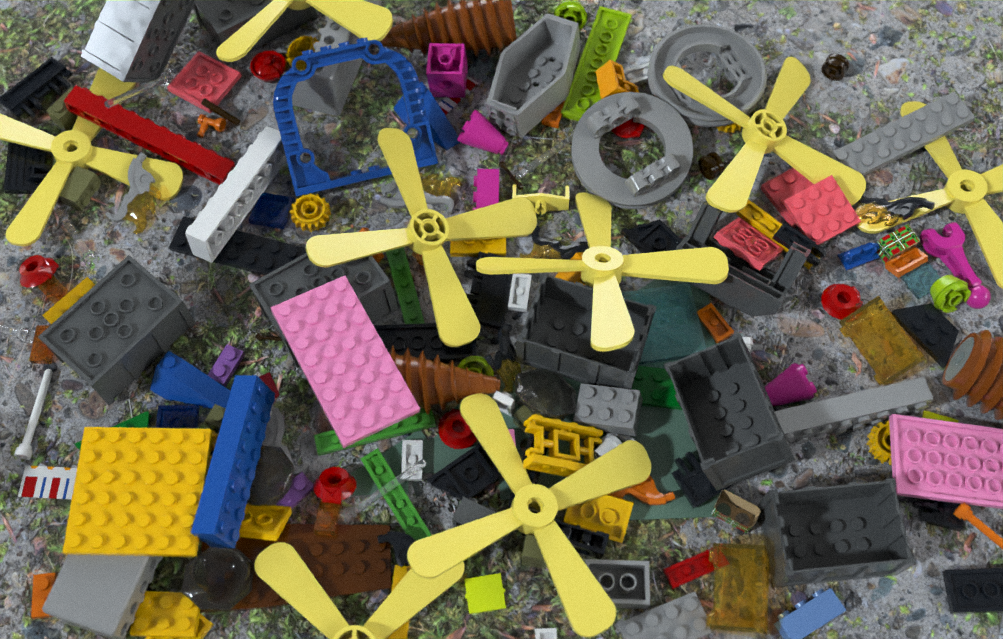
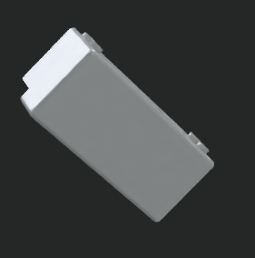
[283,0,382,116]
[42,555,163,639]

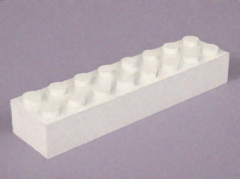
[185,126,287,263]

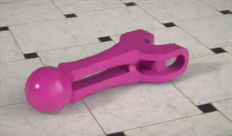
[920,222,991,309]

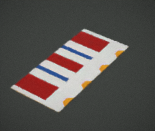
[18,465,77,499]

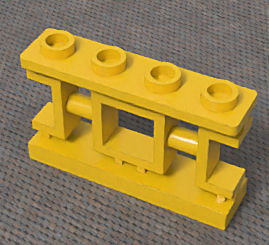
[523,414,603,477]

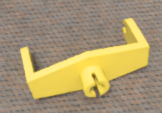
[512,184,569,214]

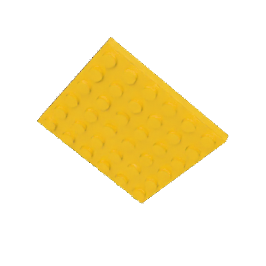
[62,427,213,557]

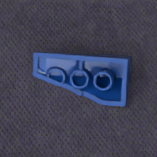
[394,81,461,151]
[150,351,231,409]

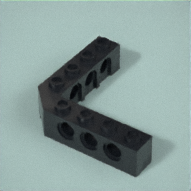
[508,431,609,560]

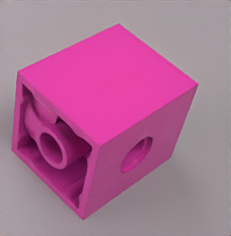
[426,43,468,98]

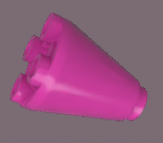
[457,109,509,155]
[765,362,817,407]

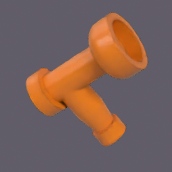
[197,114,226,138]

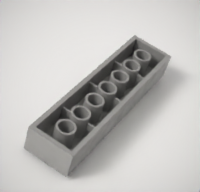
[775,377,933,444]

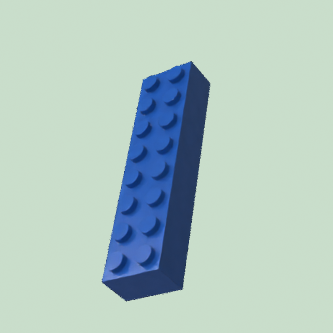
[191,375,275,549]

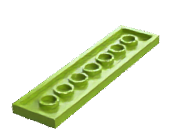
[561,6,632,121]

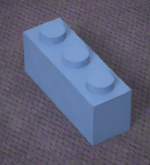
[774,588,846,639]

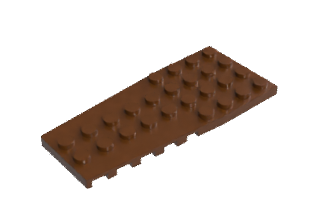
[200,524,392,613]

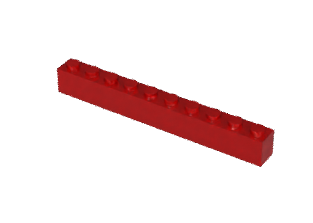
[64,85,235,185]

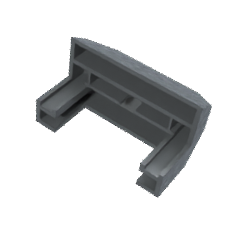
[676,200,811,317]

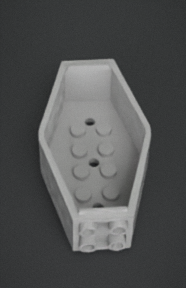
[486,13,580,138]

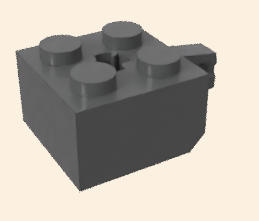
[452,497,513,543]

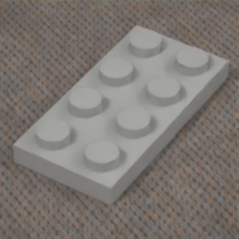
[617,591,714,639]

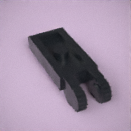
[772,223,827,266]

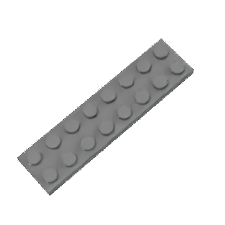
[828,91,975,176]

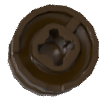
[821,53,850,81]
[698,151,725,180]

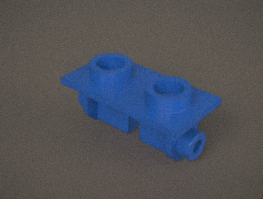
[837,242,879,271]

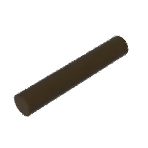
[201,98,241,127]

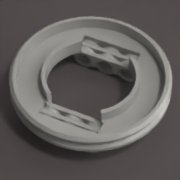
[647,24,767,127]
[571,92,693,209]

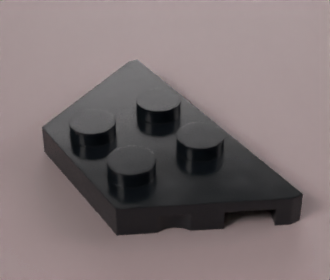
[621,220,682,253]
[889,303,959,368]
[427,443,499,501]

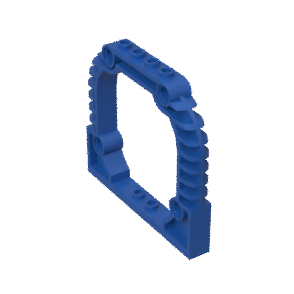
[273,37,438,196]

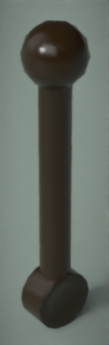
[499,161,523,190]
[256,333,282,341]

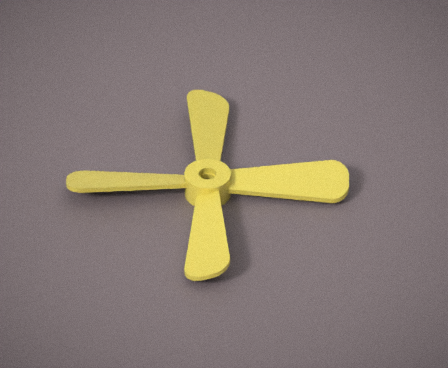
[216,0,393,62]
[663,56,866,213]
[0,68,184,246]
[855,101,1003,289]
[306,128,537,347]
[476,193,729,352]
[407,393,651,638]
[254,542,465,639]

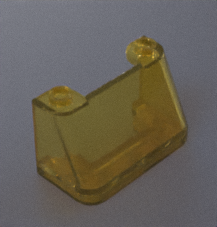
[839,296,928,386]
[706,543,769,638]

